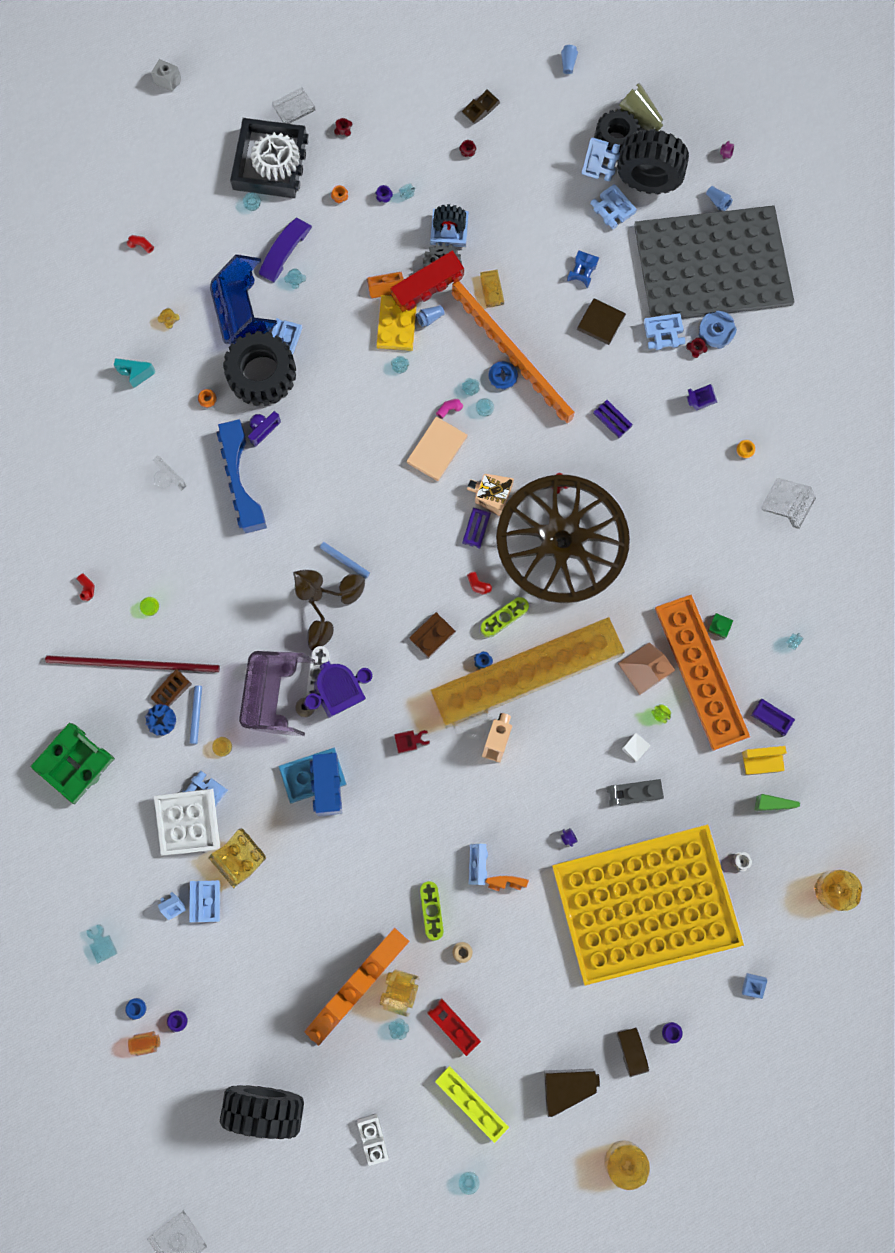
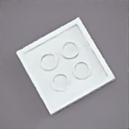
[154,789,220,856]

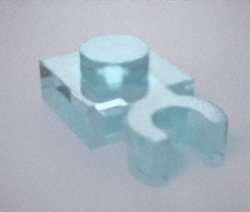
[87,924,118,964]

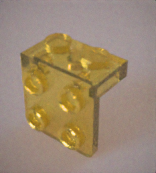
[208,828,266,889]

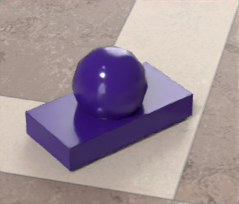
[248,411,281,447]

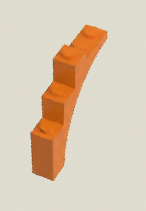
[304,928,410,1046]

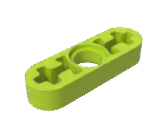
[481,597,529,638]
[420,881,444,941]

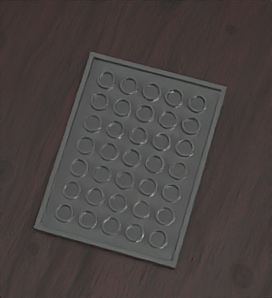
[634,205,795,319]

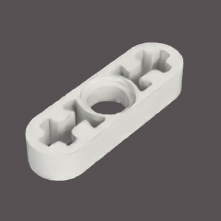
[307,646,330,696]

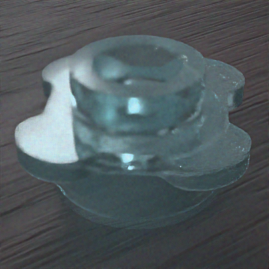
[284,268,306,289]

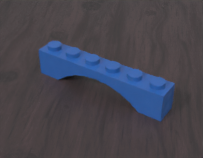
[216,419,267,534]

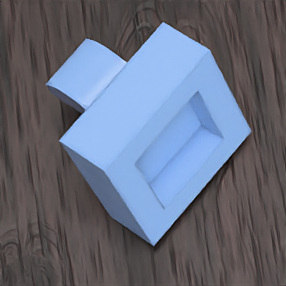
[158,892,186,920]

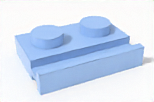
[271,318,302,355]
[189,880,220,922]

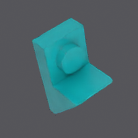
[114,358,155,388]

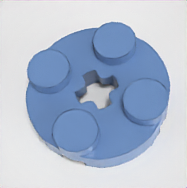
[699,311,737,349]

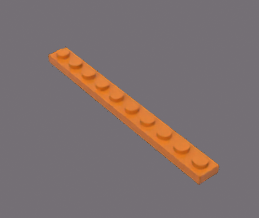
[452,281,575,424]

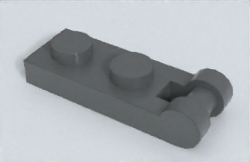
[606,779,664,806]

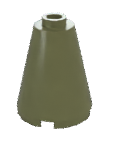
[615,83,663,131]

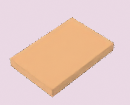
[407,417,468,481]

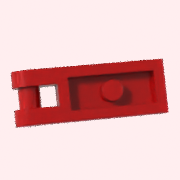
[427,998,481,1056]

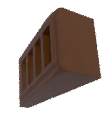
[150,669,192,706]

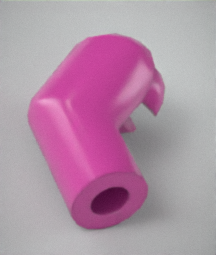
[436,399,463,419]

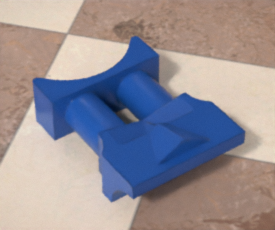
[567,250,599,288]

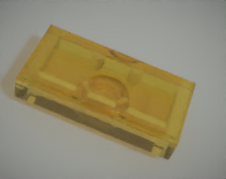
[480,269,504,308]

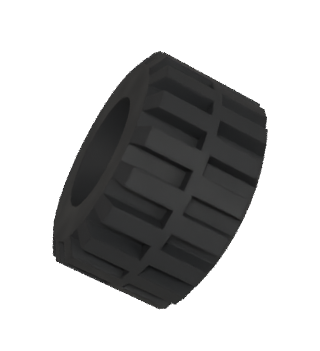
[594,109,640,161]

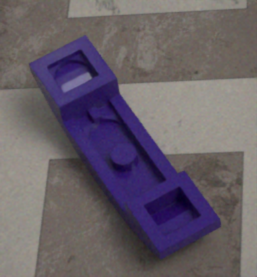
[259,217,312,283]

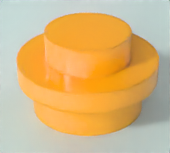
[736,440,755,458]

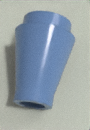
[561,45,578,74]
[706,186,733,211]
[416,305,445,327]

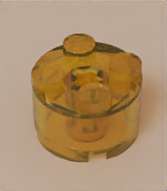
[814,870,862,911]
[379,969,419,1017]
[604,1140,650,1190]

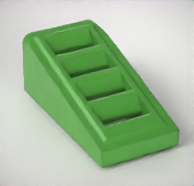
[754,794,800,811]

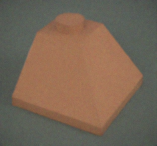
[618,642,675,695]

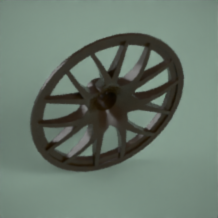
[496,475,630,603]

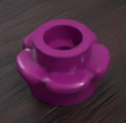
[720,141,734,159]

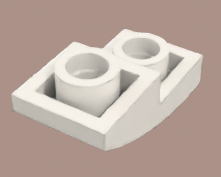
[357,1114,389,1166]

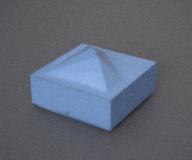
[742,973,767,999]

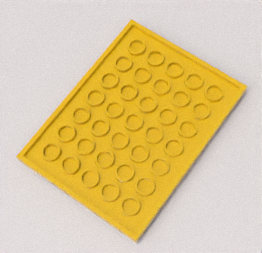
[552,824,744,986]

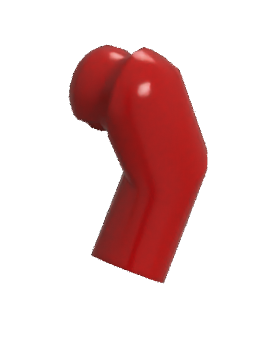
[126,235,154,253]
[467,572,492,595]
[77,573,95,601]

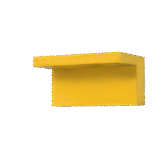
[742,746,787,775]

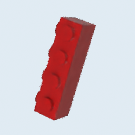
[390,250,464,312]

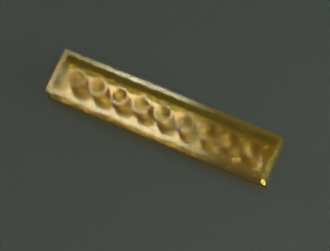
[431,617,625,729]

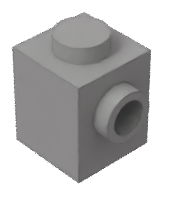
[151,59,181,91]

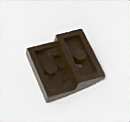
[577,298,626,345]

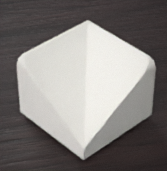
[622,733,651,762]

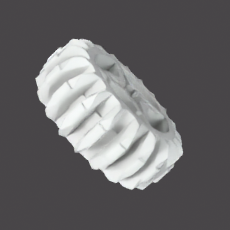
[251,132,300,181]

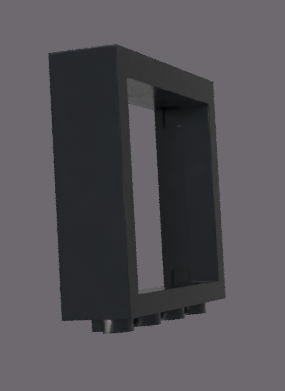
[230,118,309,198]

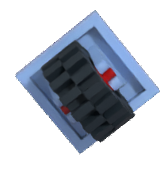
[430,204,469,247]

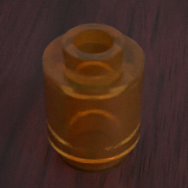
[128,1031,161,1056]

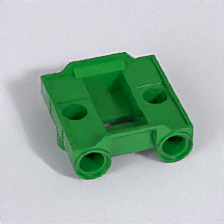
[30,722,115,805]

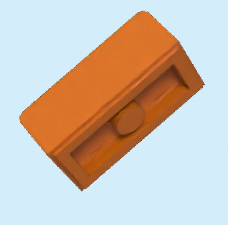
[367,272,404,298]

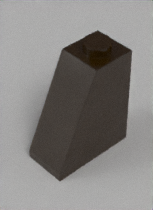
[544,1069,600,1117]

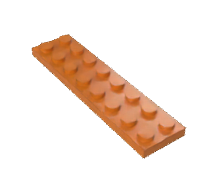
[655,595,750,751]

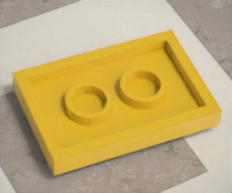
[377,295,417,351]

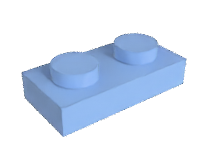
[469,844,488,885]

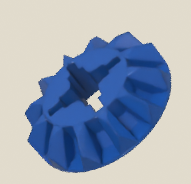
[488,361,518,390]
[145,704,176,736]

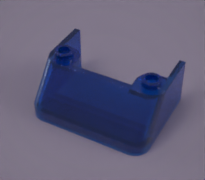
[210,254,277,345]

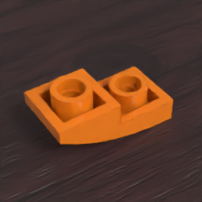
[485,876,529,891]

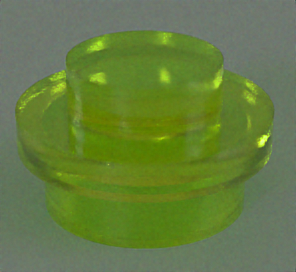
[140,597,159,616]

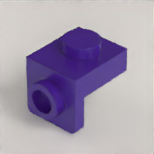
[687,384,718,410]

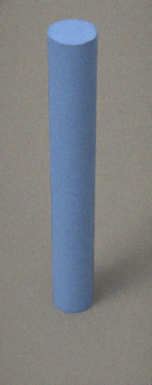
[320,542,370,579]
[190,685,202,744]

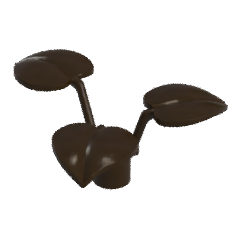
[293,570,365,650]

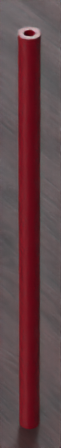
[45,655,220,673]

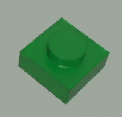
[708,613,734,639]

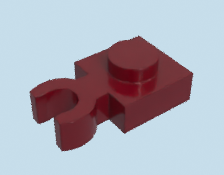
[394,730,430,754]

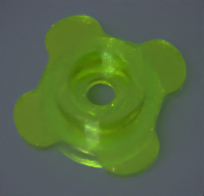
[651,704,671,724]

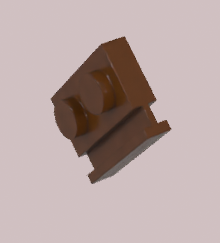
[409,612,456,659]

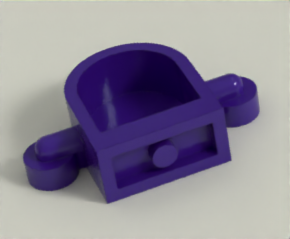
[304,661,373,718]

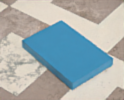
[279,747,347,804]

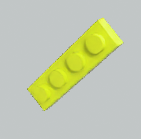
[435,1065,509,1143]

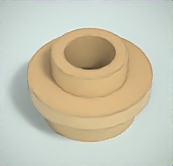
[452,942,473,963]

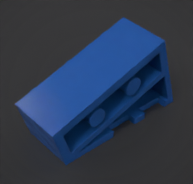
[310,753,343,816]

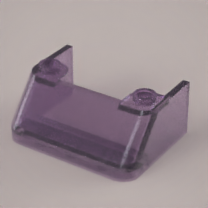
[239,651,315,736]

